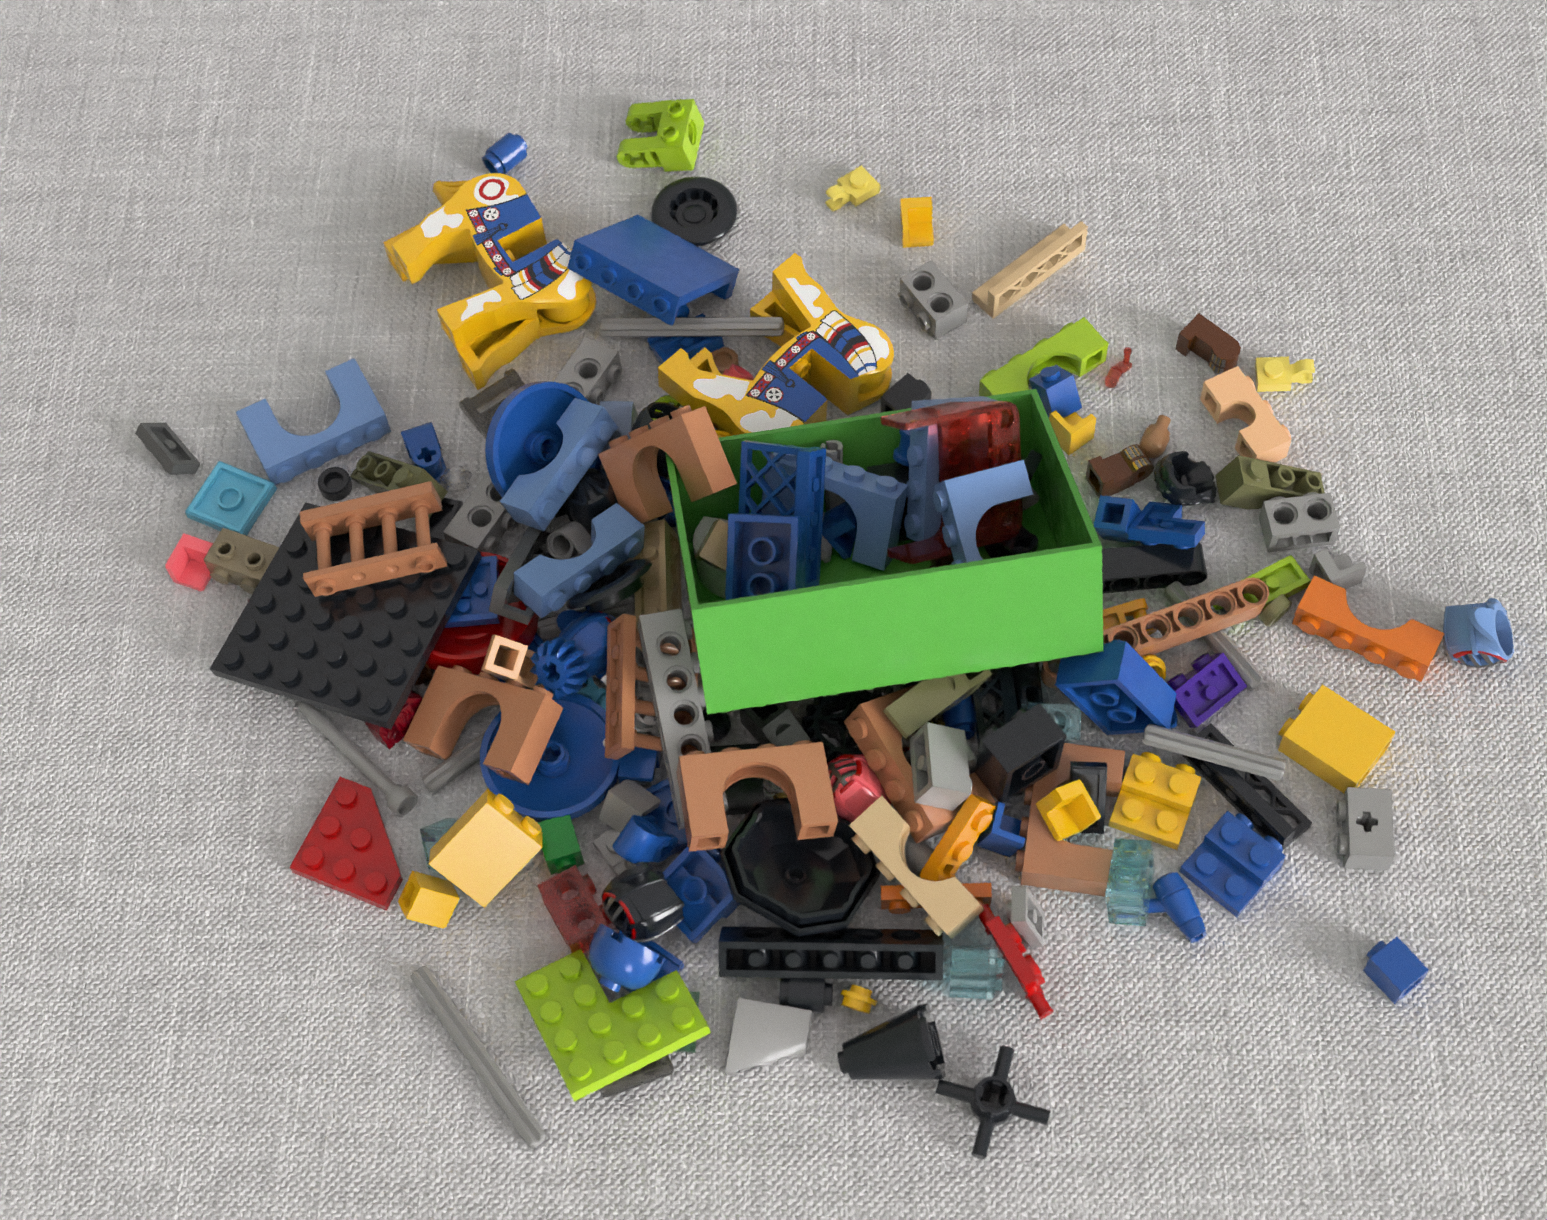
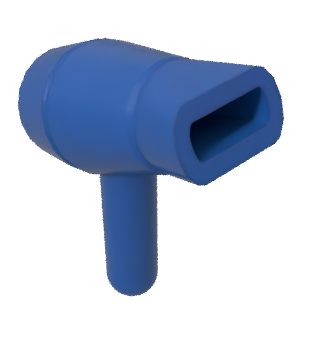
[1113,872,1207,944]

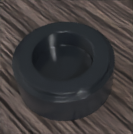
[318,467,352,501]

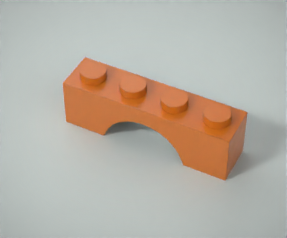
[1292,575,1445,682]

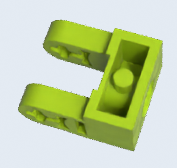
[616,99,704,172]

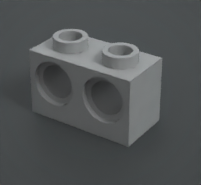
[898,260,968,339]
[1259,492,1340,553]

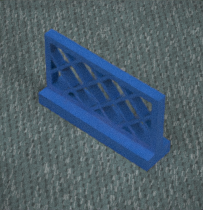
[739,440,826,588]

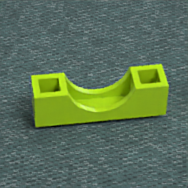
[979,317,1108,397]

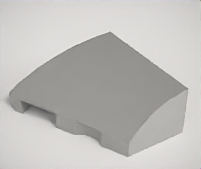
[725,997,813,1076]

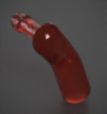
[1104,347,1132,388]

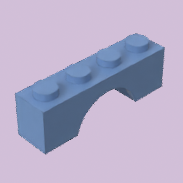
[500,398,618,531]
[514,503,645,618]

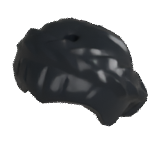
[1154,451,1217,507]

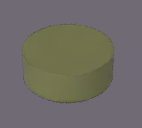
[1258,594,1292,627]

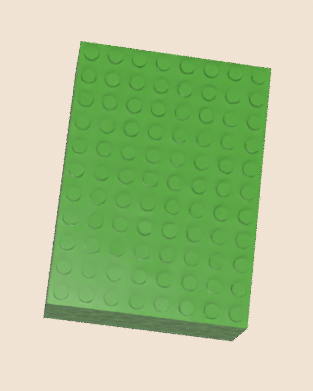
[665,389,1104,714]

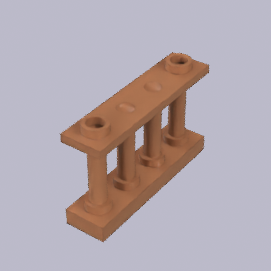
[300,481,447,597]
[605,614,698,760]

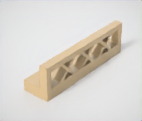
[972,221,1088,319]
[634,519,682,656]

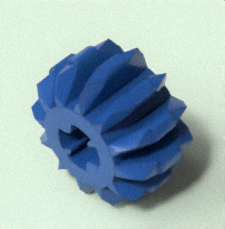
[529,637,591,698]

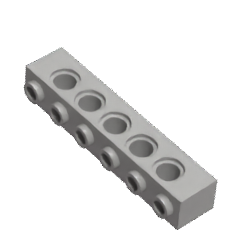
[637,608,728,830]

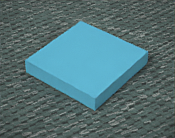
[185,461,277,536]

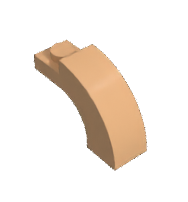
[481,635,544,689]

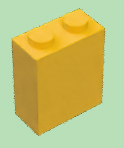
[1278,684,1396,794]
[429,789,543,908]

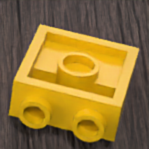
[1108,752,1202,850]

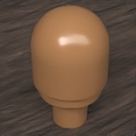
[1139,415,1171,459]

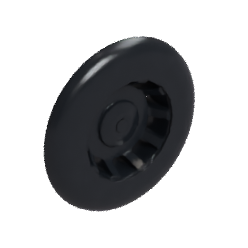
[651,176,737,247]
[566,558,652,613]

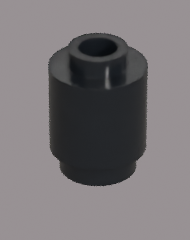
[779,978,833,1013]

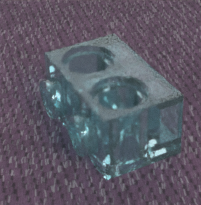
[1105,838,1155,926]

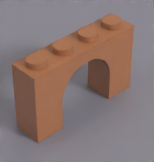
[598,405,737,524]
[403,665,563,785]
[844,684,995,844]
[676,740,838,852]
[1015,743,1125,897]

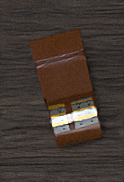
[1175,313,1241,374]
[1085,444,1154,498]

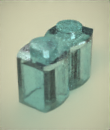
[949,946,1004,1000]

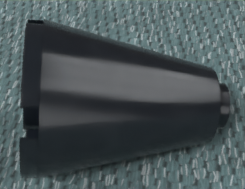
[837,1003,946,1080]

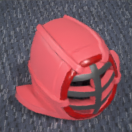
[827,754,891,823]

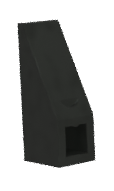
[739,702,810,746]

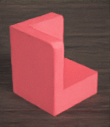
[165,533,213,591]

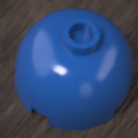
[589,923,666,993]

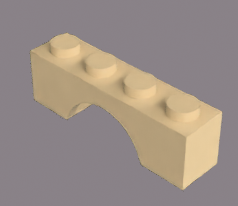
[849,796,985,939]

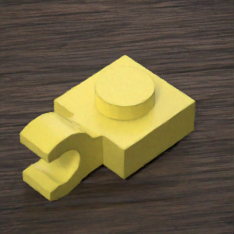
[825,165,880,211]
[1255,356,1315,392]

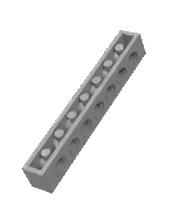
[443,337,622,554]

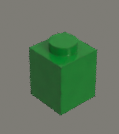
[538,815,585,875]

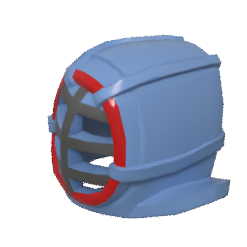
[1443,598,1514,668]

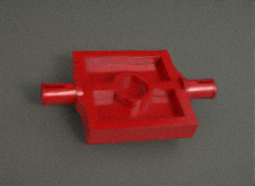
[978,904,1053,1019]

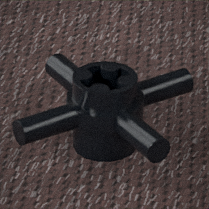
[936,1046,1051,1160]

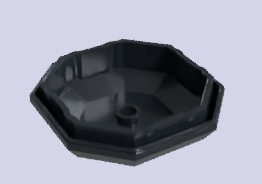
[719,797,880,937]

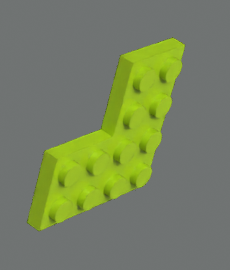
[514,949,710,1102]

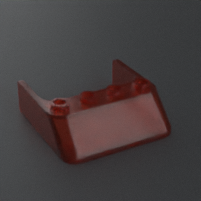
[881,401,1023,564]

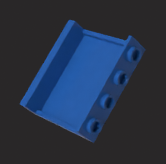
[567,215,740,326]

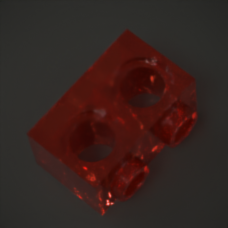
[537,865,612,953]

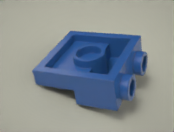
[1179,811,1286,917]
[663,846,740,943]

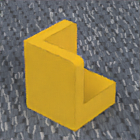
[900,197,934,248]
[1049,410,1096,456]
[1035,779,1101,841]
[398,871,460,928]

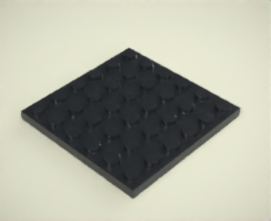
[210,502,482,729]

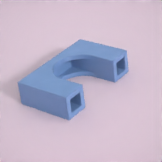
[236,358,391,485]
[904,396,1002,545]
[761,444,908,571]
[933,460,1033,565]

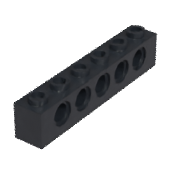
[718,926,943,981]

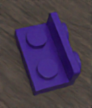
[1166,653,1247,728]

